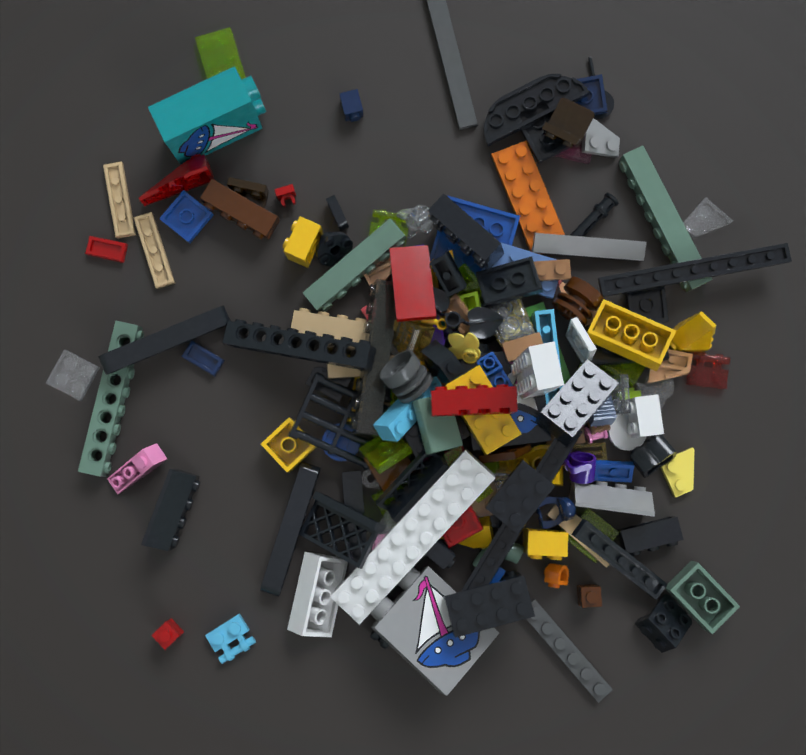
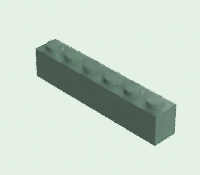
[303,218,407,312]

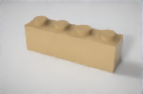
[291,308,370,343]

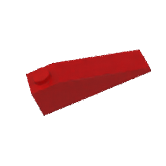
[139,154,215,206]

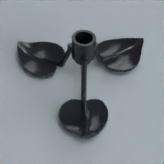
[424,288,503,377]

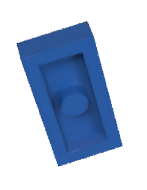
[594,460,634,482]

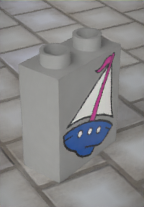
[370,566,499,696]

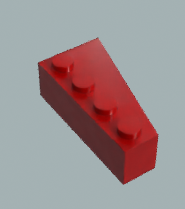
[430,384,518,417]

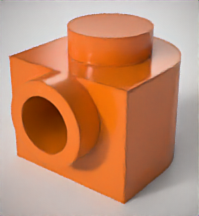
[544,563,569,588]

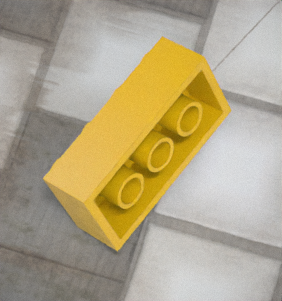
[587,299,676,372]
[445,365,521,455]

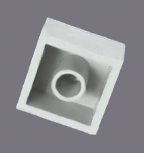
[624,394,664,438]

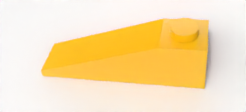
[669,311,716,352]

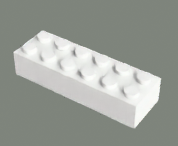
[511,341,564,400]

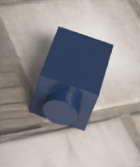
[339,89,364,122]

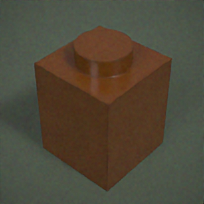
[577,584,602,608]

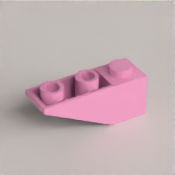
[107,443,167,495]

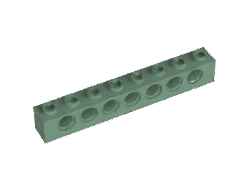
[78,321,144,477]

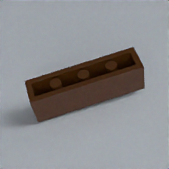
[200,179,280,240]

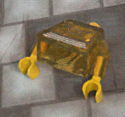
[391,317,446,371]

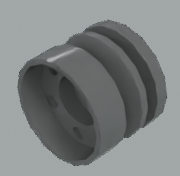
[379,350,433,403]

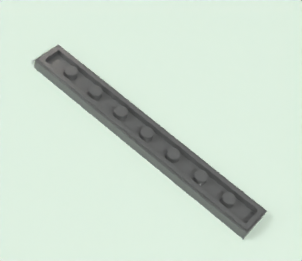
[426,0,478,130]

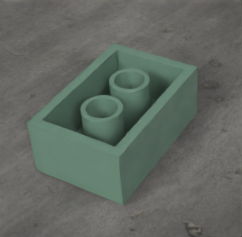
[665,561,740,634]

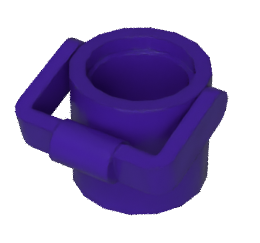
[563,451,597,484]

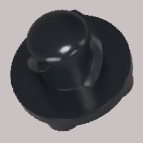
[316,232,353,266]

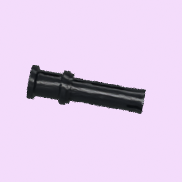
[570,192,619,236]

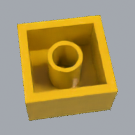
[283,216,323,268]
[261,417,316,473]
[523,528,568,560]

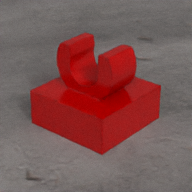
[274,184,296,208]

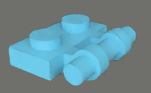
[205,613,256,664]

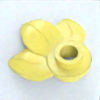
[448,333,481,363]

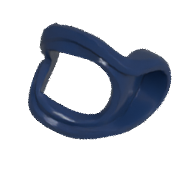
[536,496,576,529]

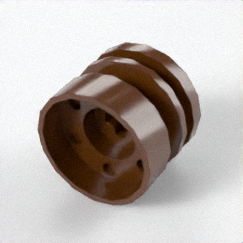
[552,276,604,327]

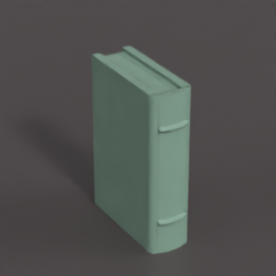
[412,397,463,455]

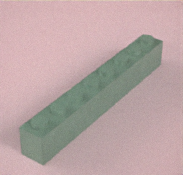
[619,145,713,293]

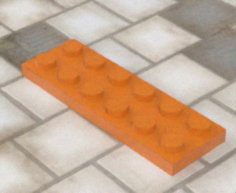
[491,141,565,255]

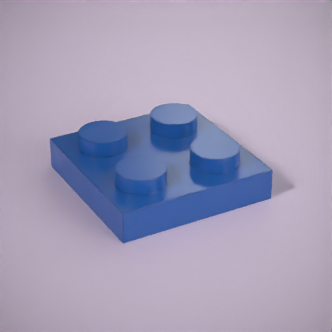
[159,190,214,243]

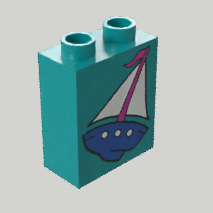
[148,66,266,165]

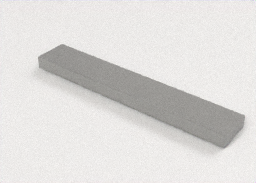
[532,233,646,261]

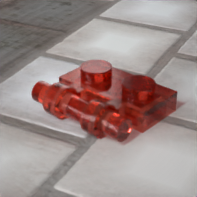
[687,351,730,389]

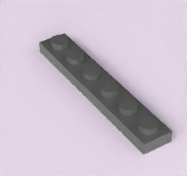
[527,599,613,703]

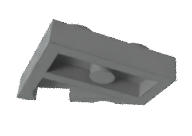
[581,118,620,158]

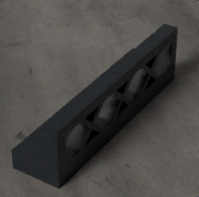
[375,448,449,523]

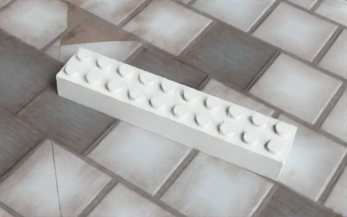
[330,449,496,625]

